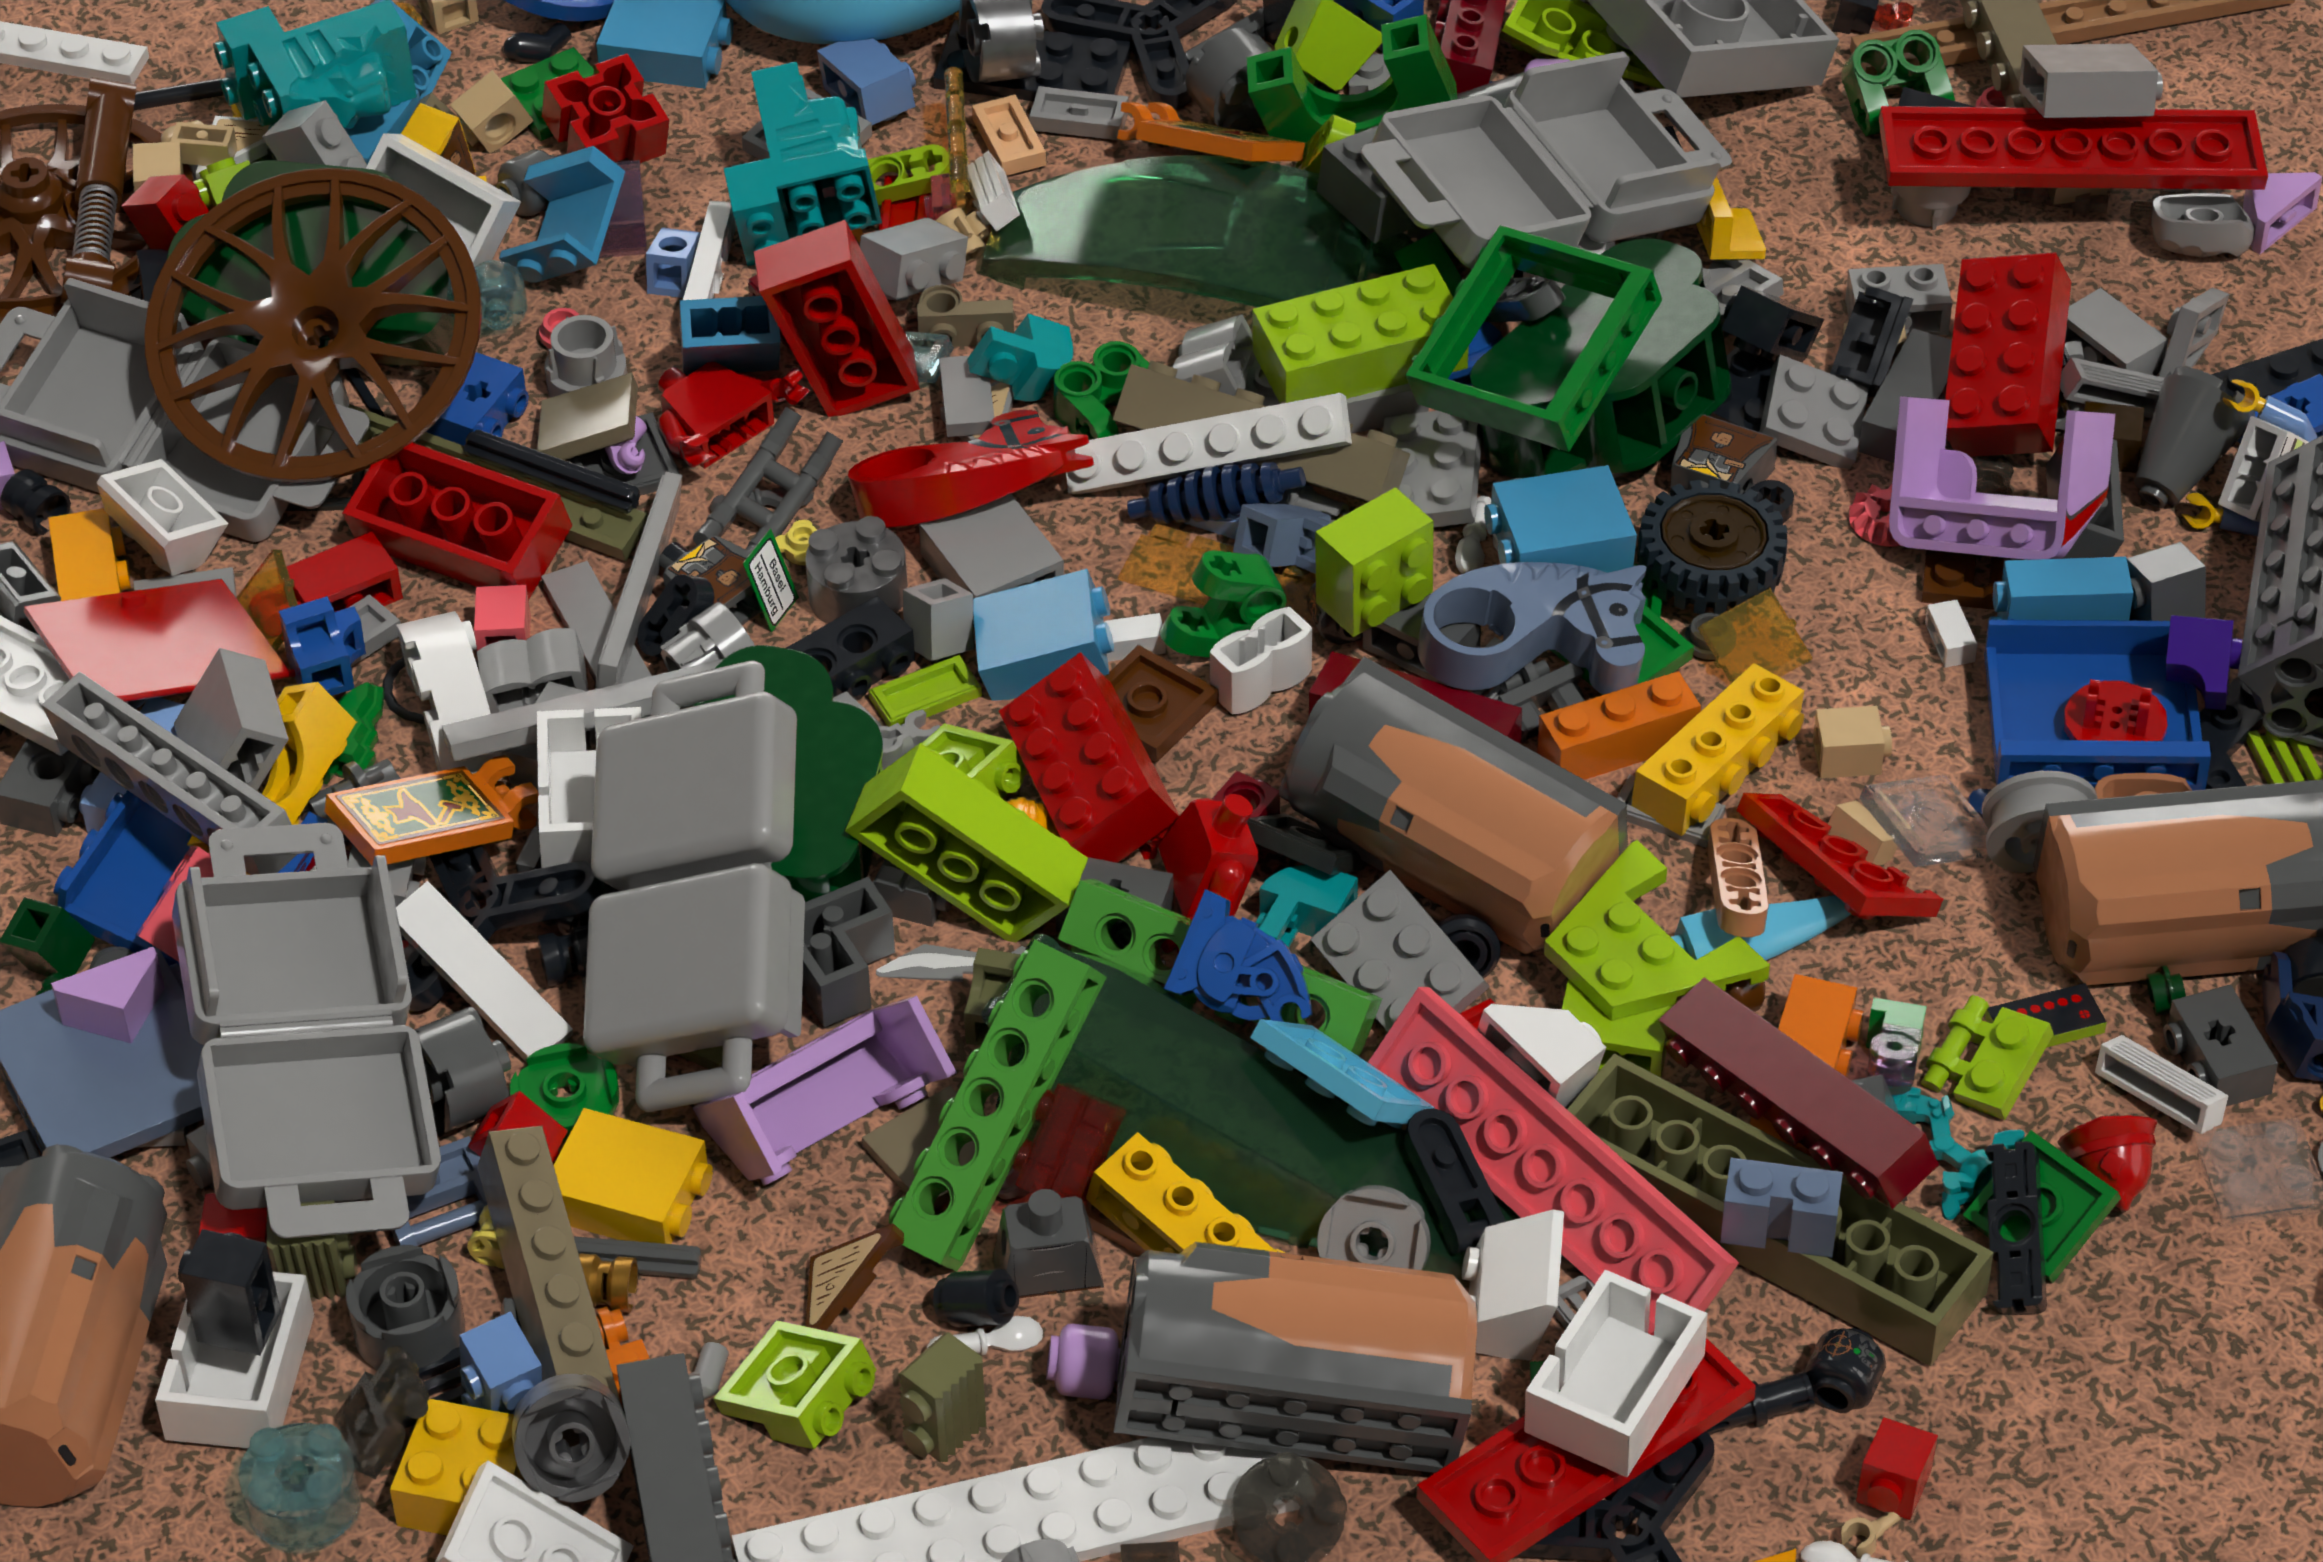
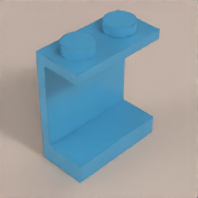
[499,146,625,282]

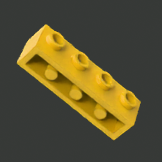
[1631,663,1804,836]
[1086,1132,1285,1254]

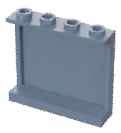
[0,948,204,1158]

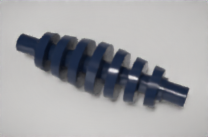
[1127,462,1306,524]

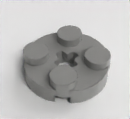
[1317,1185,1431,1270]

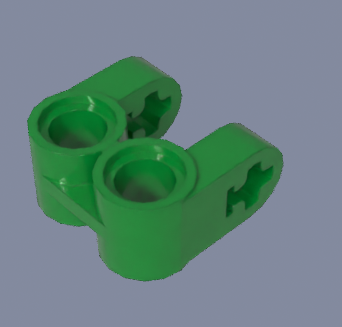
[1841,29,1955,137]
[1053,341,1149,440]
[1160,550,1287,658]

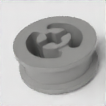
[1982,771,2098,873]

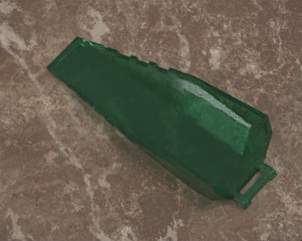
[981,934,1521,1289]

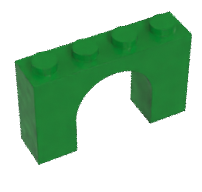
[1246,14,1458,144]

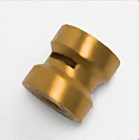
[579,1253,638,1313]

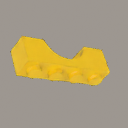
[187,682,357,875]

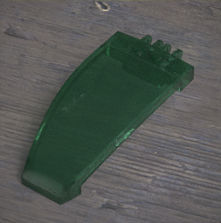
[980,155,1414,308]

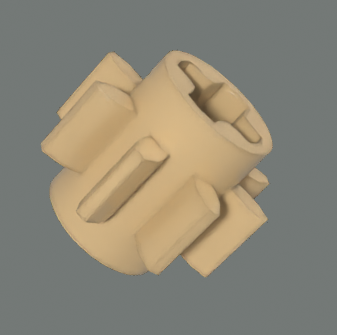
[936,208,990,265]

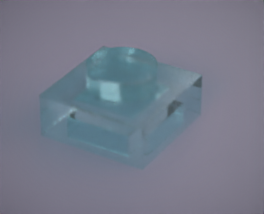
[905,331,954,383]

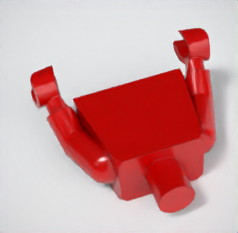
[658,362,810,469]
[1127,794,1258,953]

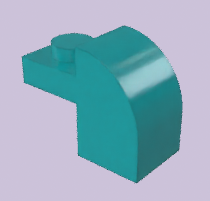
[967,313,1074,401]
[1256,865,1358,948]

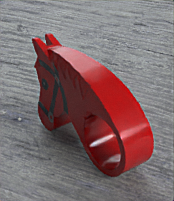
[848,410,1095,528]

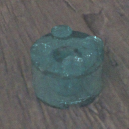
[239,1423,361,1554]

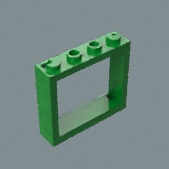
[1405,225,1663,452]

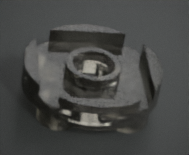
[1230,1452,1347,1562]

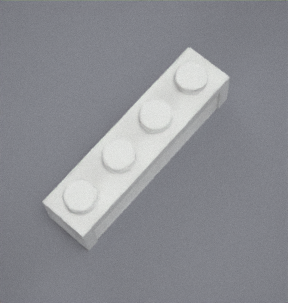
[966,150,1020,231]
[2095,1035,2228,1134]

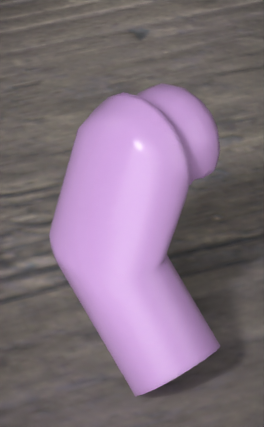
[605,416,647,475]

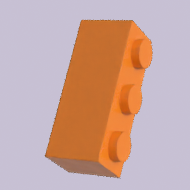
[1537,671,1701,780]

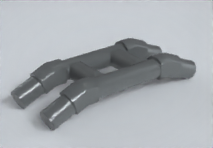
[693,407,843,552]

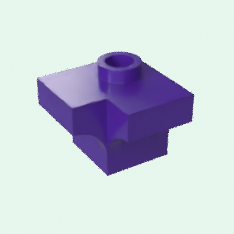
[2166,615,2243,710]

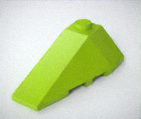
[1499,0,1665,89]

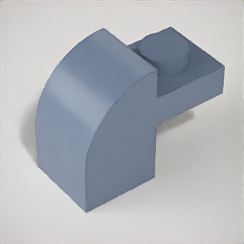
[1233,503,1331,574]

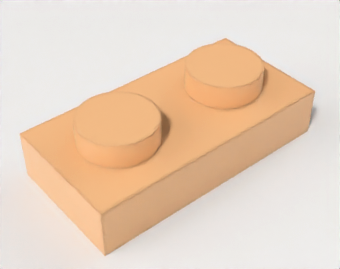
[972,95,1046,176]

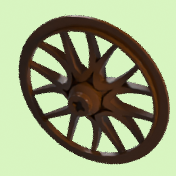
[0,104,194,323]
[144,168,482,483]

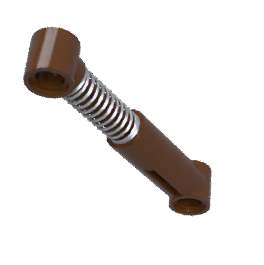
[61,77,137,304]

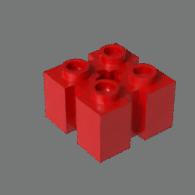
[542,53,670,166]

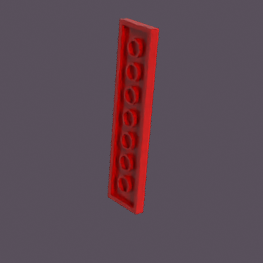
[1879,106,2268,190]

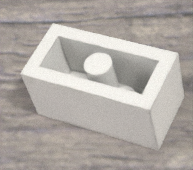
[1925,600,1977,667]
[1104,613,1166,662]

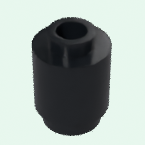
[933,1269,1020,1328]

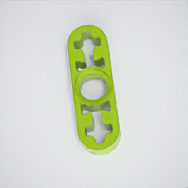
[1291,114,1356,191]
[867,144,955,205]

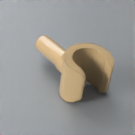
[1841,1512,1902,1559]

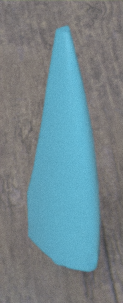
[1671,895,1851,960]

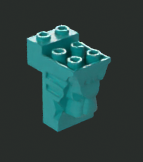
[213,0,417,130]
[724,61,882,266]

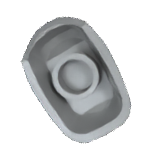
[2151,193,2254,257]

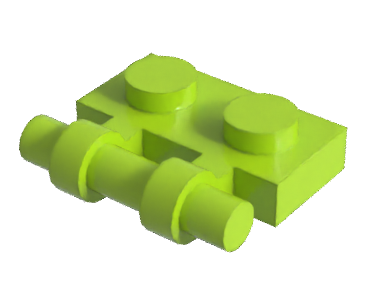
[1921,995,2054,1120]

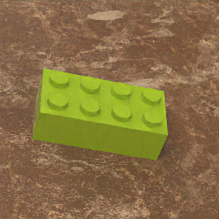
[1252,264,1469,404]
[845,743,1088,943]

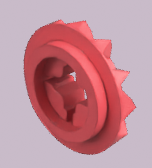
[1849,483,1902,547]

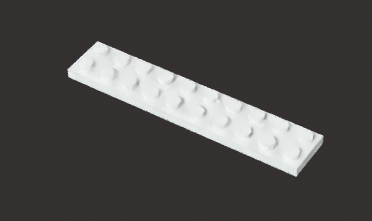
[731,1437,1316,1562]

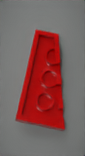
[1736,793,1944,920]

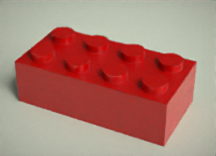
[754,220,920,417]
[1945,252,2072,457]
[342,442,573,601]
[999,652,1180,863]

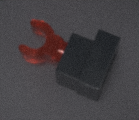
[1832,0,1914,34]

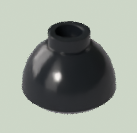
[1437,914,1501,978]

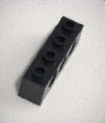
[786,596,915,700]

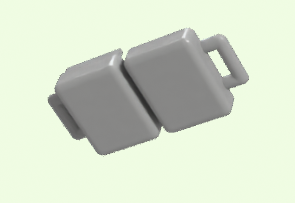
[1361,51,1732,269]
[0,278,370,542]
[583,661,805,1112]
[172,823,441,1239]

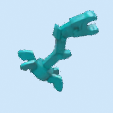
[1885,1080,2025,1220]

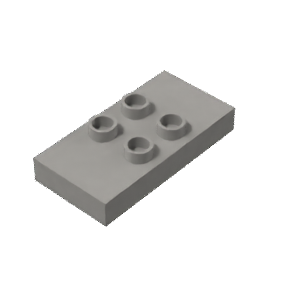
[1587,0,1840,98]

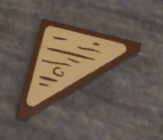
[805,1223,904,1331]

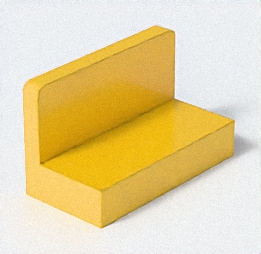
[1696,175,1766,260]

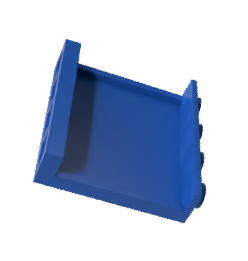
[1984,619,2211,791]
[53,790,328,967]

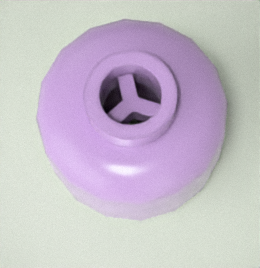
[1046,1323,1121,1400]

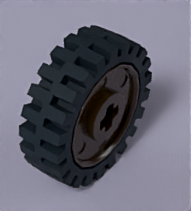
[1637,479,1788,615]

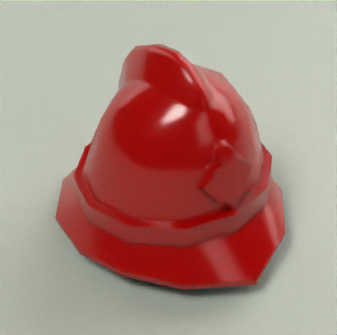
[2057,1115,2157,1212]

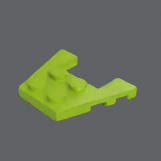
[1544,840,1770,1020]

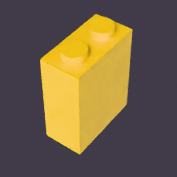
[553,1108,713,1244]

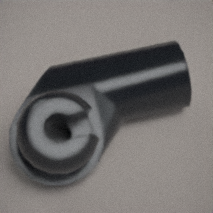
[503,22,572,63]

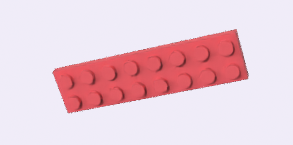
[1368,987,1739,1334]

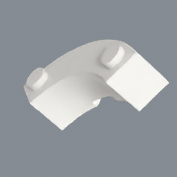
[396,611,506,774]

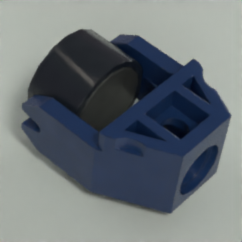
[2262,936,2323,1082]

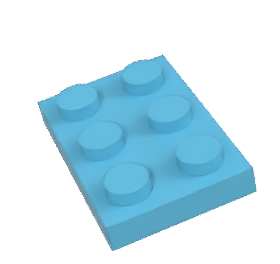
[1250,1019,1435,1129]

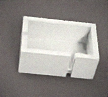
[366,133,521,282]
[537,707,642,868]
[1524,1270,1708,1477]
[155,1272,314,1451]

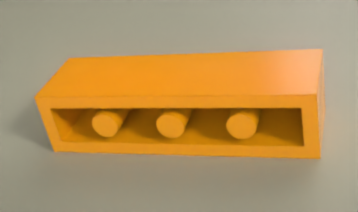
[48,508,131,601]

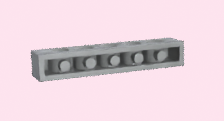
[42,671,297,875]

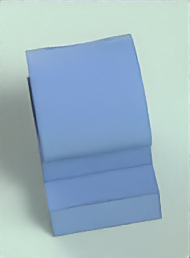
[646,228,701,298]

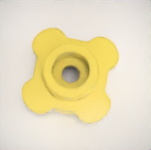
[775,520,817,565]

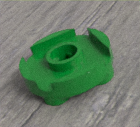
[510,1043,620,1141]

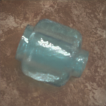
[475,260,528,330]

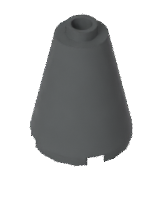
[2134,367,2256,508]

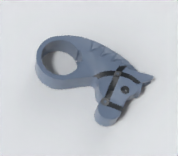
[1417,562,1646,695]

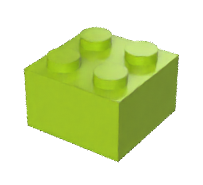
[1315,487,1434,637]

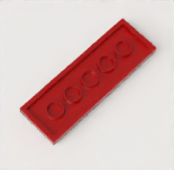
[1417,1332,1756,1562]

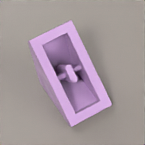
[2243,172,2322,254]
[51,946,165,1044]

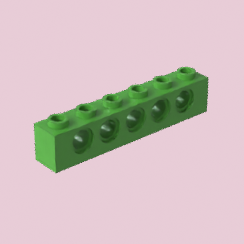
[1058,879,1383,1056]
[889,939,1107,1272]

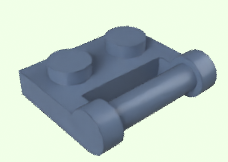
[390,1136,487,1246]

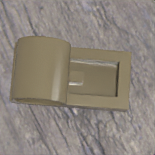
[917,285,1014,350]

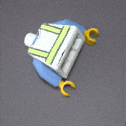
[2181,379,2317,537]

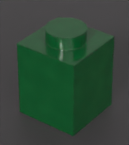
[0,897,95,977]

